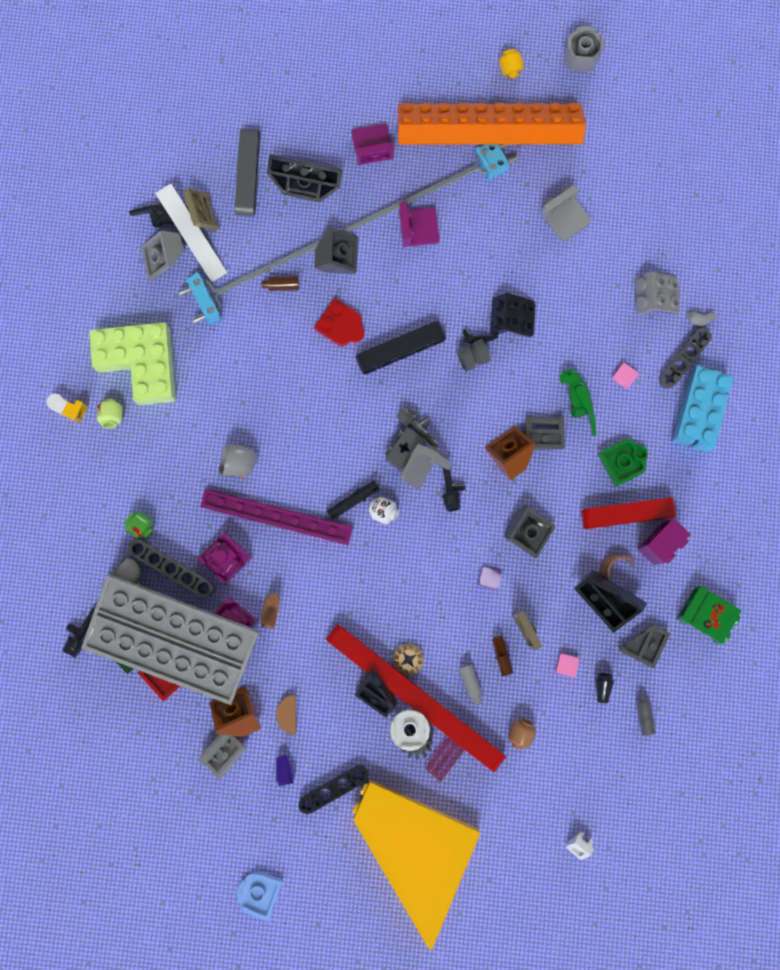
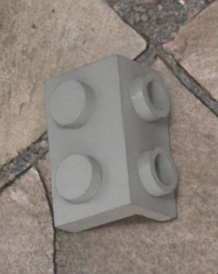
[198,734,247,779]

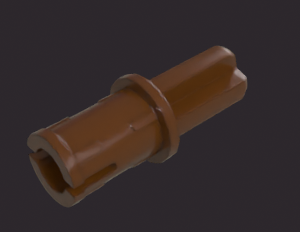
[492,636,514,676]

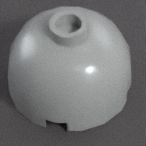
[102,555,141,586]

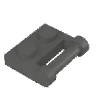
[525,415,565,450]

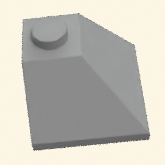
[141,231,184,281]

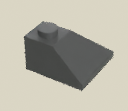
[314,227,358,274]

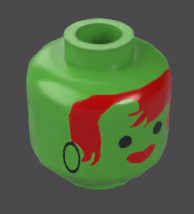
[124,511,154,540]

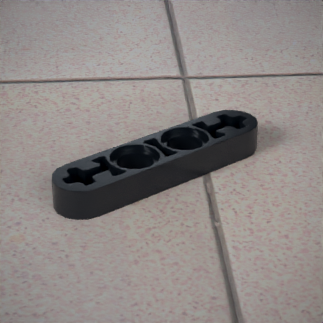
[298,765,369,814]

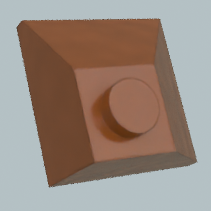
[484,426,536,480]
[209,686,262,737]

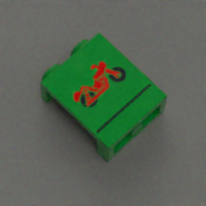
[676,586,742,644]

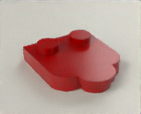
[314,298,364,346]

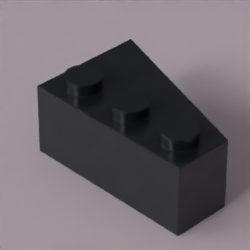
[574,570,647,633]

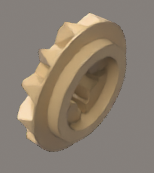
[393,644,424,676]

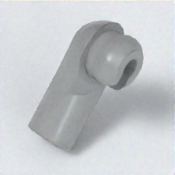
[687,311,717,327]

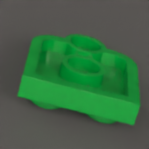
[597,439,648,487]

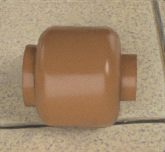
[508,718,537,750]

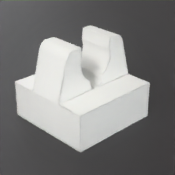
[566,832,594,860]

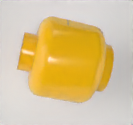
[499,49,524,79]

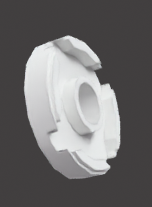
[390,710,430,751]

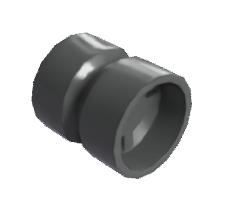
[456,339,491,372]

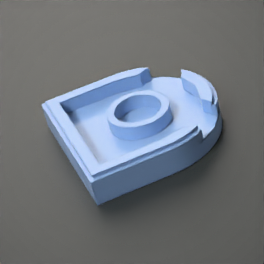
[237,872,283,921]

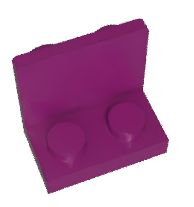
[351,124,394,165]
[399,202,440,247]

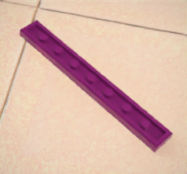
[200,488,353,546]

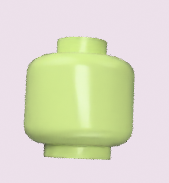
[97,399,123,428]

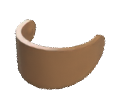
[600,554,634,580]
[261,594,280,629]

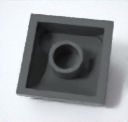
[505,505,556,559]

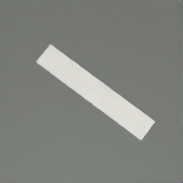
[155,184,227,282]

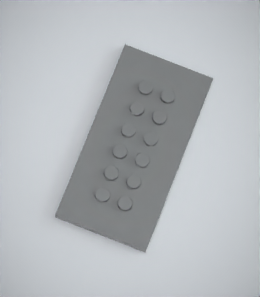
[81,574,259,705]

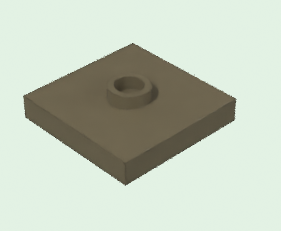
[512,611,542,650]

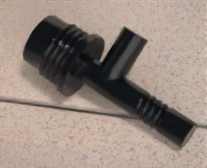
[441,468,465,512]
[62,608,95,658]

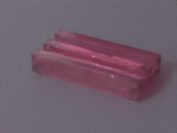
[425,737,464,781]

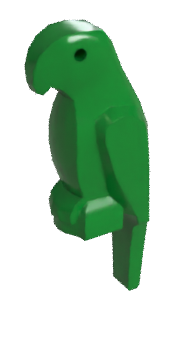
[560,369,597,437]

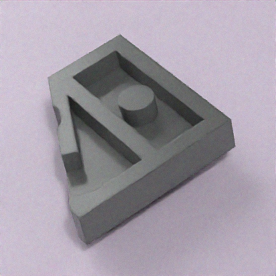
[619,624,671,669]

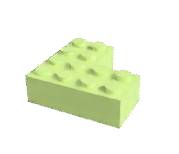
[89,322,176,405]

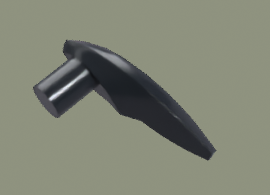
[462,329,498,344]

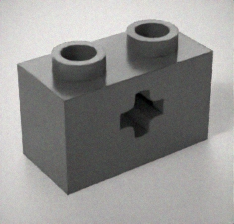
[385,427,426,472]

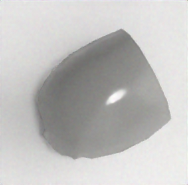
[218,444,257,478]

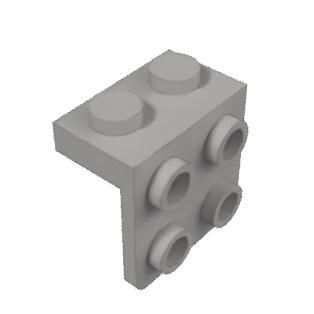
[541,185,591,242]
[635,271,680,315]
[401,444,452,489]

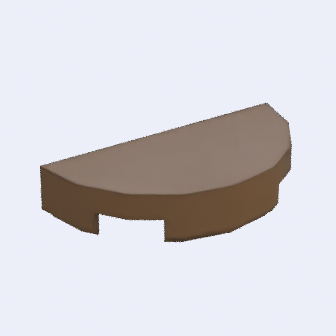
[276,694,296,735]

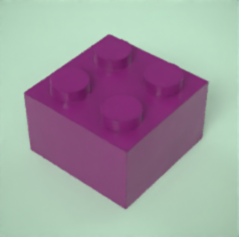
[638,518,691,565]

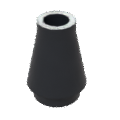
[595,673,615,703]

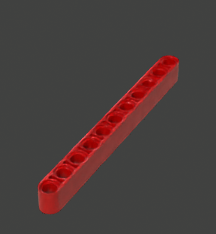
[325,623,506,773]

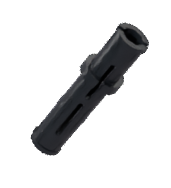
[326,479,381,521]

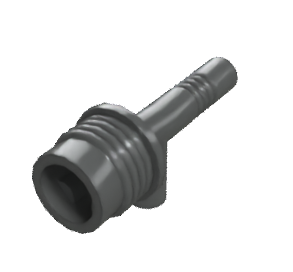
[397,406,439,448]

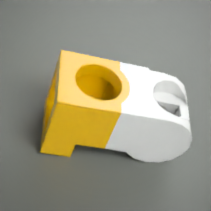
[46,393,88,423]

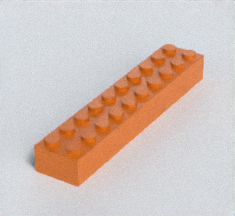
[398,103,586,145]

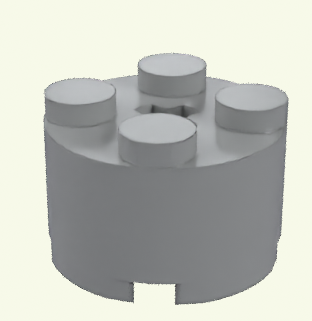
[564,26,604,72]

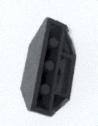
[267,154,343,202]

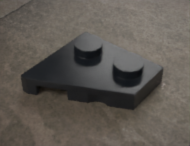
[355,669,397,718]

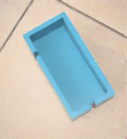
[671,366,734,452]

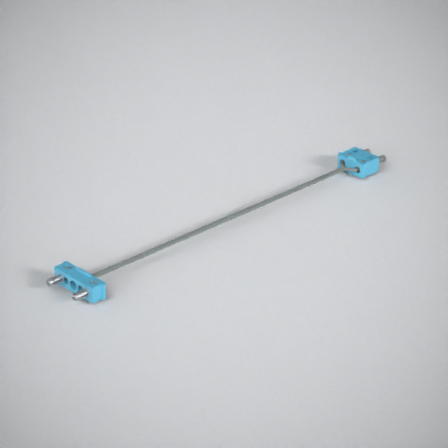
[178,144,518,325]

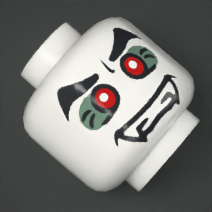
[369,497,399,524]

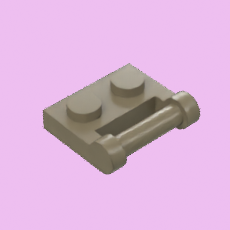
[183,188,220,232]

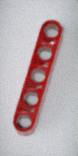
[581,497,677,529]

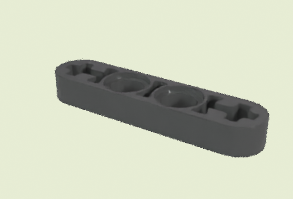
[659,328,712,389]

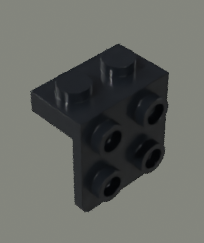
[490,293,536,337]

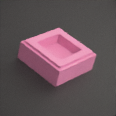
[611,363,639,389]
[555,653,580,677]

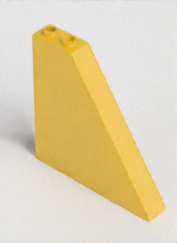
[352,779,480,950]

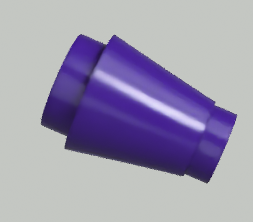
[275,755,295,786]

